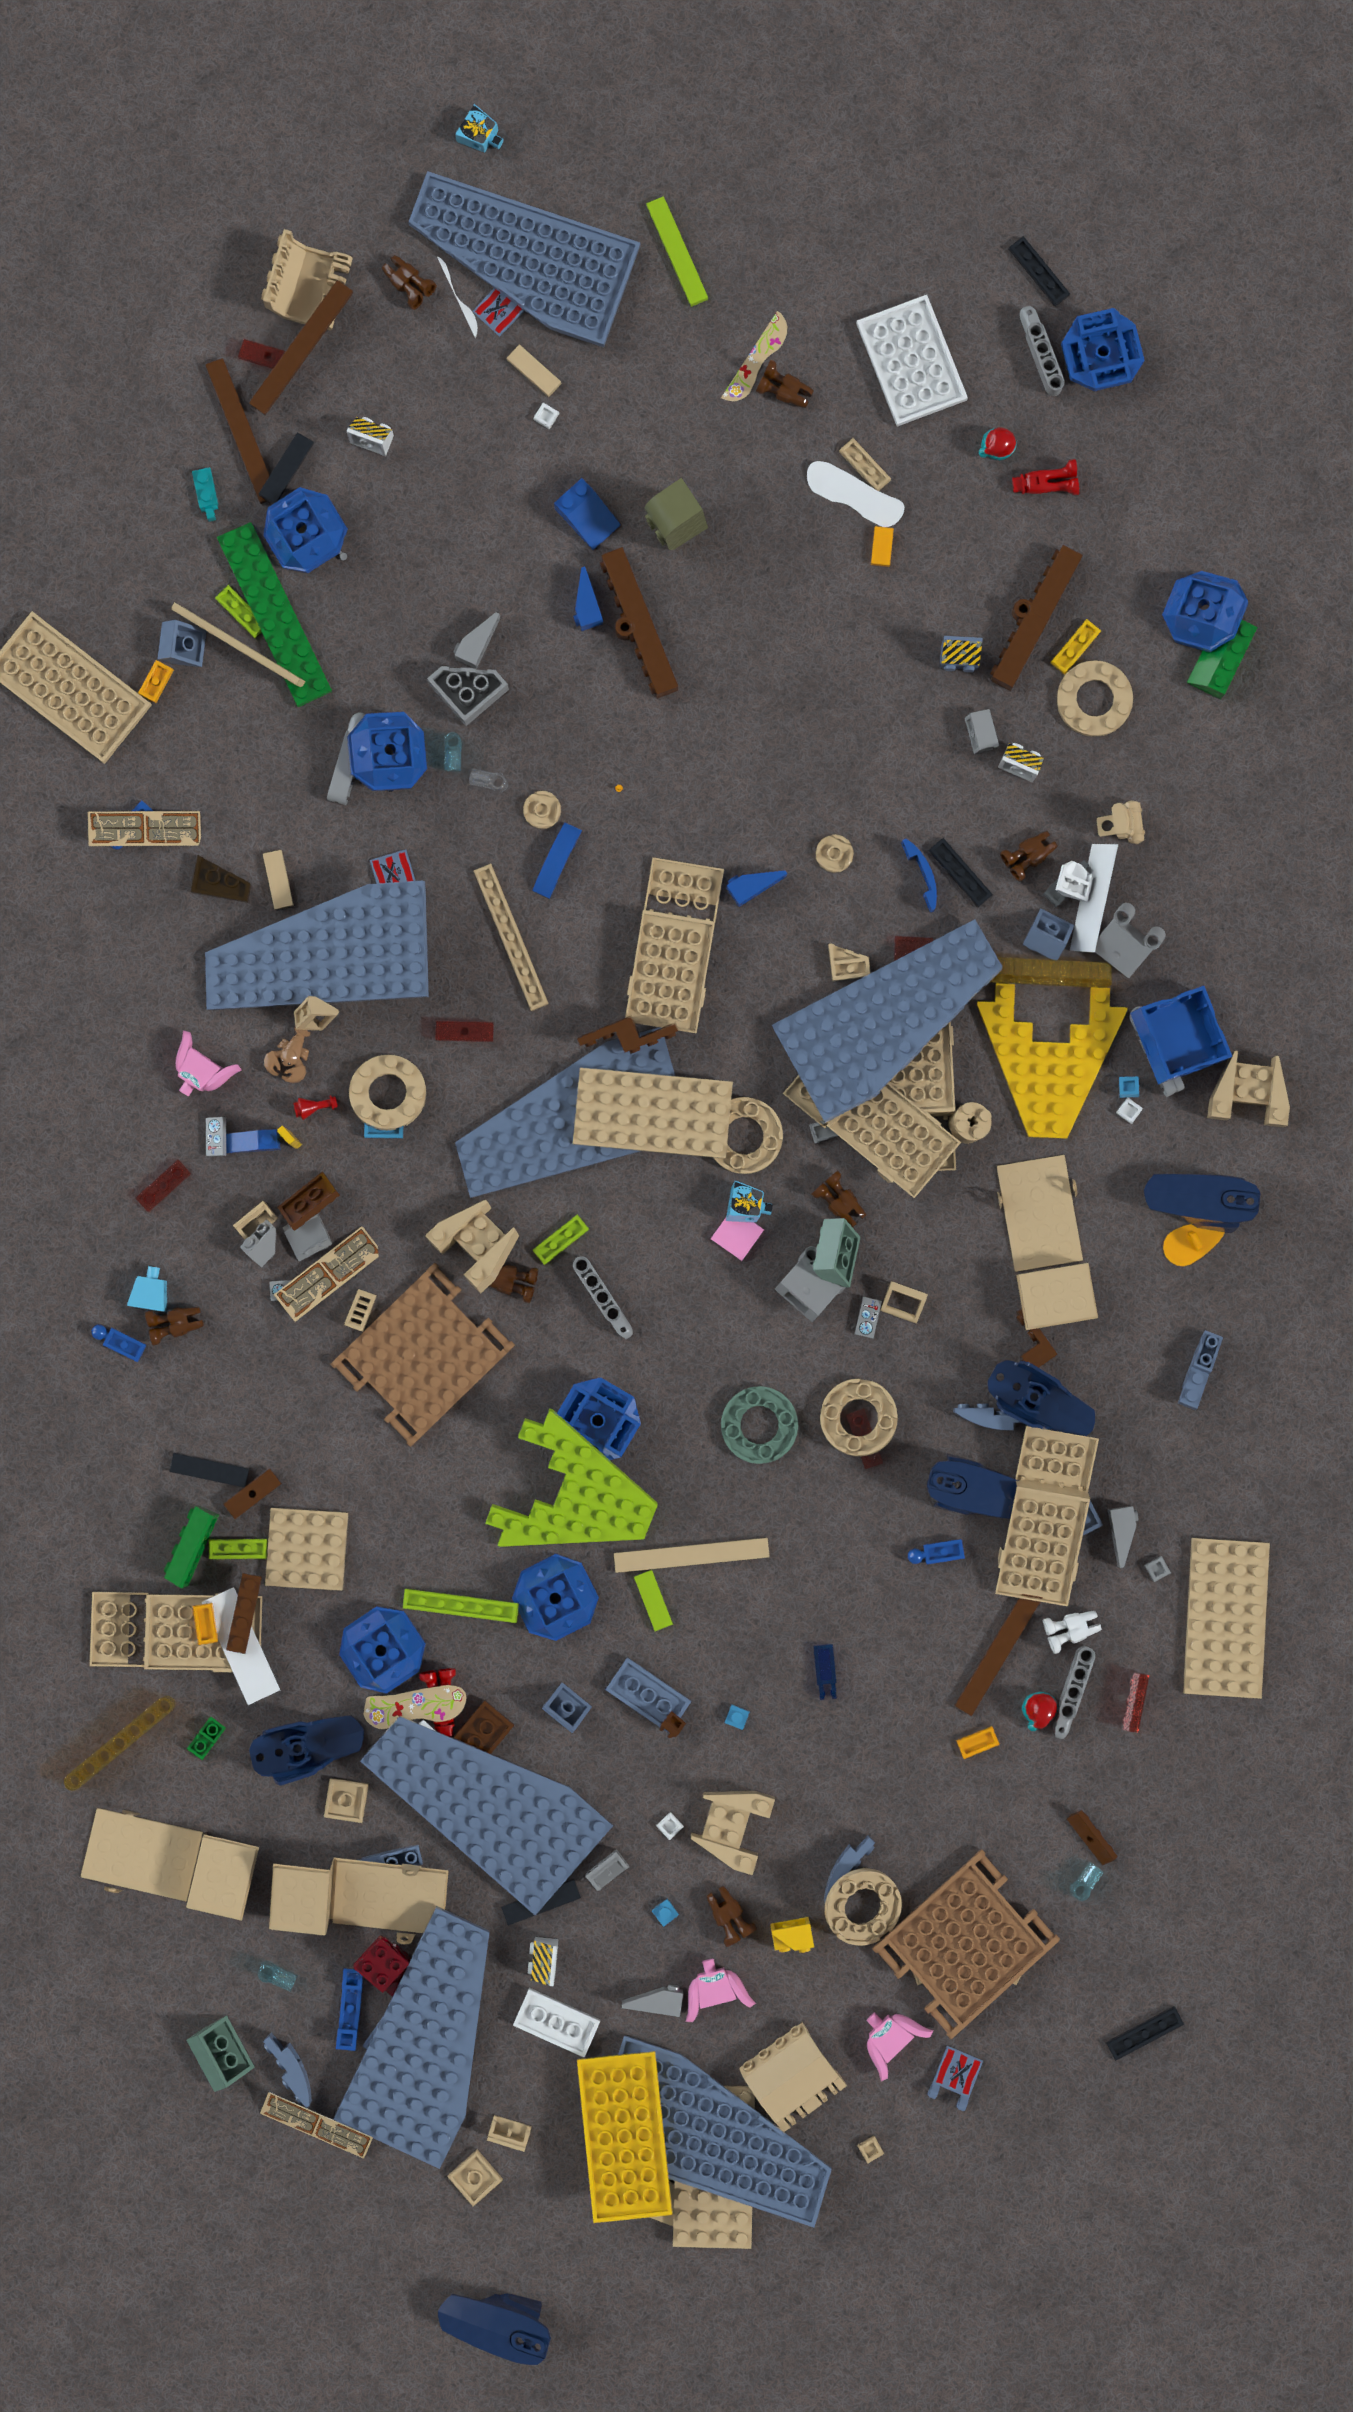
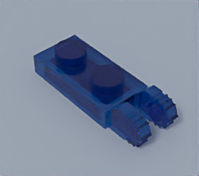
[813,1644,837,1700]

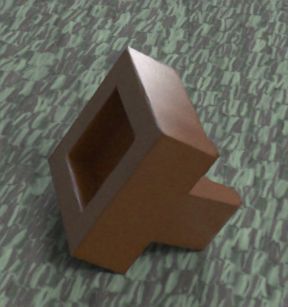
[660,1711,686,1738]

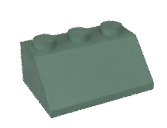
[813,1218,860,1288]
[186,2016,255,2092]

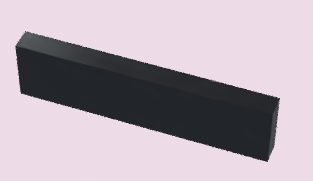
[1008,236,1070,307]
[259,432,314,504]
[928,838,993,908]
[169,1453,250,1488]
[501,1879,581,1926]
[1106,2006,1184,2061]

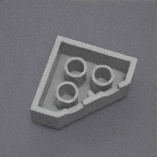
[427,666,509,726]

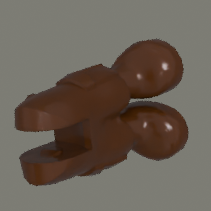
[382,255,437,310]
[756,360,814,408]
[1000,831,1058,882]
[811,1170,866,1228]
[488,1265,538,1303]
[145,1307,204,1346]
[707,1886,757,1947]

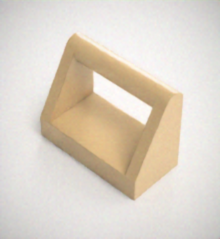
[294,996,339,1031]
[880,1281,928,1324]

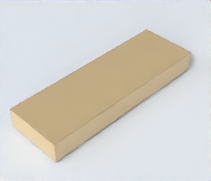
[507,344,561,397]
[839,438,891,491]
[263,850,294,910]

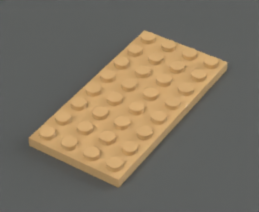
[0,611,152,764]
[573,1068,733,1159]
[1183,1538,1270,1699]
[673,2086,755,2249]

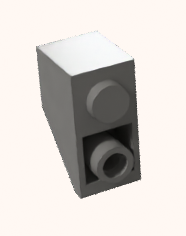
[240,1219,276,1267]

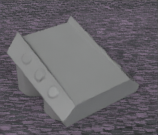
[282,1214,332,1261]

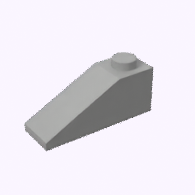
[454,612,500,669]
[1107,1506,1138,1568]
[622,1984,683,2017]

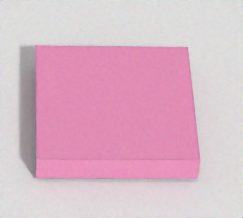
[711,1218,764,1261]

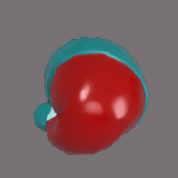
[979,427,1017,460]
[1022,1692,1058,1731]

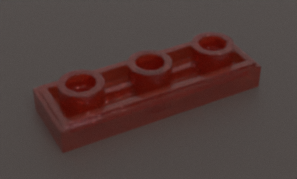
[238,339,286,369]
[436,1021,494,1042]
[136,1160,191,1212]
[846,1408,883,1469]
[1122,1673,1149,1732]

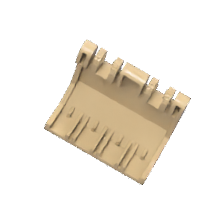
[261,229,353,330]
[739,2022,847,2132]

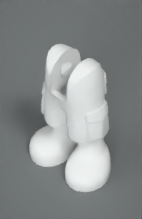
[1043,1611,1102,1654]

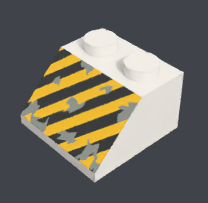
[347,417,394,456]
[998,743,1044,783]
[528,1937,558,1986]

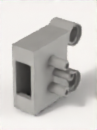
[1095,903,1166,978]
[775,1246,846,1322]

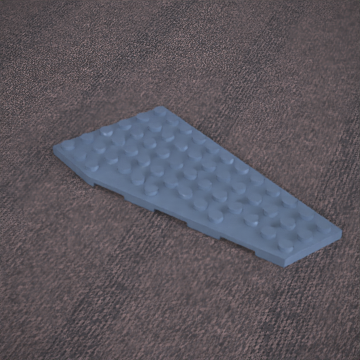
[409,171,640,347]
[205,881,429,1010]
[772,920,1003,1123]
[455,1027,675,1198]
[360,1716,613,1915]
[333,1906,489,2169]
[618,2035,832,2227]

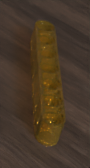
[990,957,1112,988]
[64,1696,175,1791]

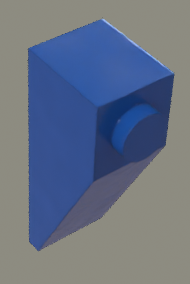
[573,566,603,631]
[726,871,787,907]
[226,1129,281,1153]

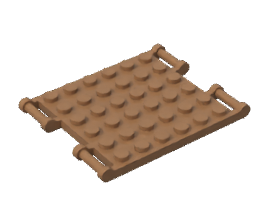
[330,1263,515,1447]
[872,1849,1060,2039]

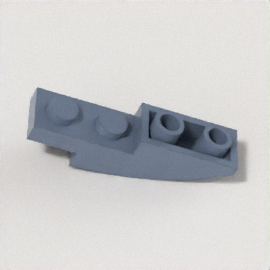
[1178,1330,1223,1410]
[953,1404,1021,1430]
[824,1835,875,1902]
[358,1845,423,1865]
[263,2033,312,2108]

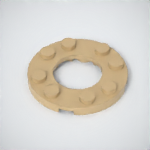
[1057,661,1133,737]
[349,1055,426,1131]
[714,1097,783,1174]
[820,1379,898,1456]
[825,1868,902,1946]

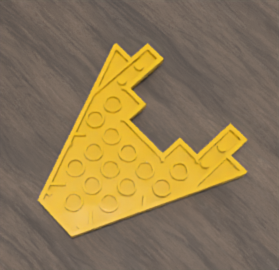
[977,983,1127,1139]

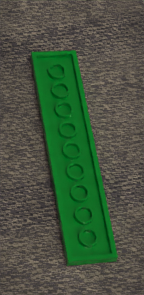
[217,522,332,707]

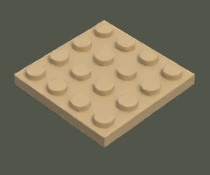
[265,1508,348,1590]

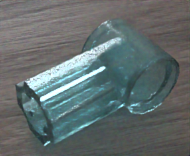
[444,732,463,772]
[1070,1862,1104,1901]
[258,1961,298,1992]

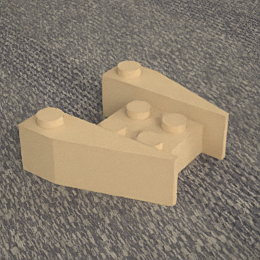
[1207,1051,1290,1127]
[425,1200,519,1294]
[691,1791,775,1875]

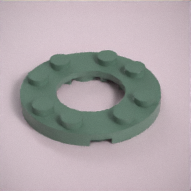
[721,1386,798,1464]

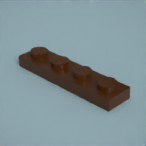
[226,1573,262,1654]

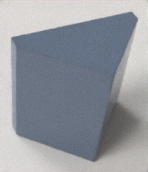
[542,1683,592,1733]

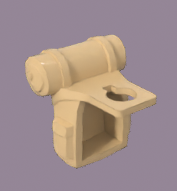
[1097,800,1145,844]

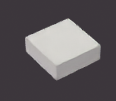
[533,403,559,429]
[1116,1097,1143,1124]
[656,1812,684,1840]

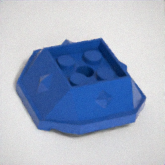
[1061,308,1145,391]
[263,487,348,573]
[1162,571,1248,653]
[347,712,427,791]
[557,1377,641,1460]
[512,1554,599,1641]
[339,1606,426,1693]

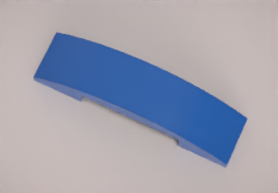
[532,823,582,899]
[901,839,937,913]
[336,1968,363,2051]

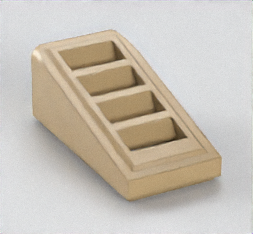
[344,1289,376,1332]

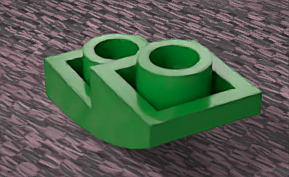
[187,1717,226,1760]

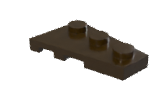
[191,855,251,903]

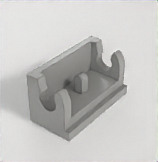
[965,709,999,754]
[585,1849,630,1891]

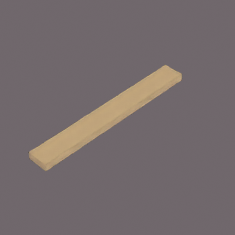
[172,602,305,687]
[474,864,549,1011]
[614,1538,769,1573]

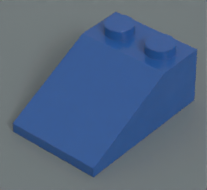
[554,478,621,550]

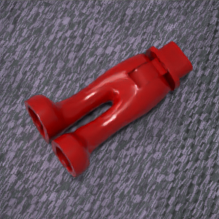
[1012,459,1079,495]
[419,1668,456,1736]

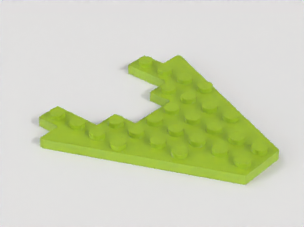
[485,1408,658,1547]

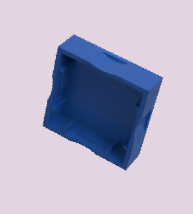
[1130,986,1233,1084]

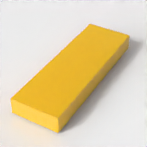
[1050,619,1101,675]
[277,1126,302,1149]

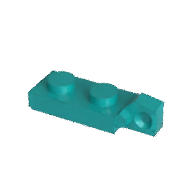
[192,467,219,522]

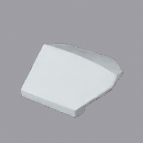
[1056,861,1094,902]

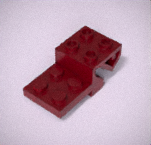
[353,1935,411,1997]

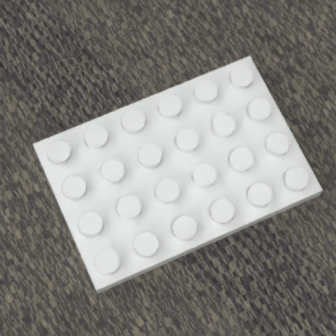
[856,295,968,426]

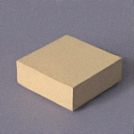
[857,2136,884,2164]

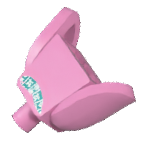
[175,1030,242,1096]
[685,1958,756,2022]
[866,2012,934,2081]

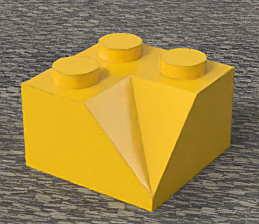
[770,1917,814,1953]

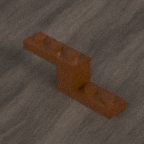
[578,1015,679,1054]
[1016,1308,1058,1368]

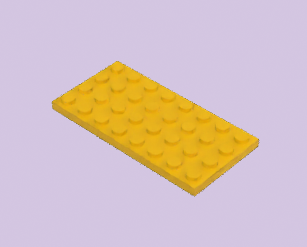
[577,2051,672,2223]

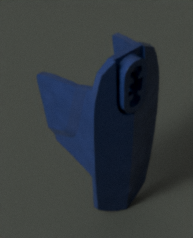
[1144,1174,1261,1233]
[988,1360,1095,1436]
[927,1454,1018,1519]
[249,1715,364,1786]
[438,2293,551,2365]

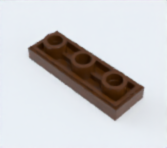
[224,1468,282,1519]
[1067,1810,1118,1866]

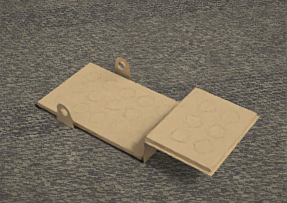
[625,858,724,1033]
[888,1021,956,1171]
[783,1075,961,1198]
[996,1155,1098,1330]
[995,1426,1099,1606]
[90,1592,262,1672]
[81,1808,259,1921]
[269,1858,448,1944]

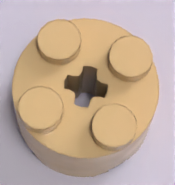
[948,1102,991,1144]

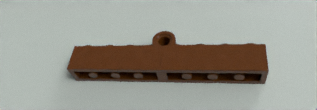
[990,545,1083,691]
[600,547,678,699]

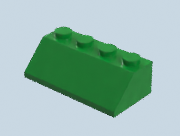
[1187,620,1258,700]
[164,1505,219,1588]

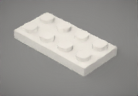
[513,1988,600,2057]

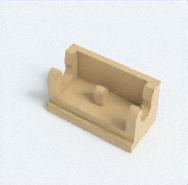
[233,1201,278,1239]
[487,2115,532,2152]

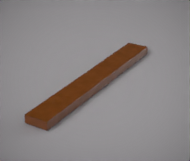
[249,280,353,415]
[206,358,269,504]
[955,1594,1043,1716]

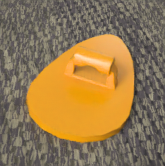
[1163,1224,1224,1266]

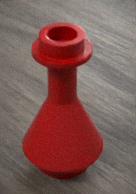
[293,1095,338,1120]

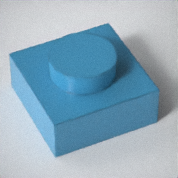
[1119,1077,1139,1098]
[725,1704,750,1730]
[652,1898,679,1927]

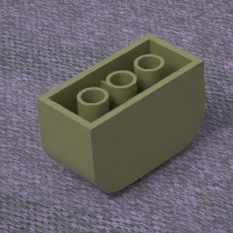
[645,478,708,550]

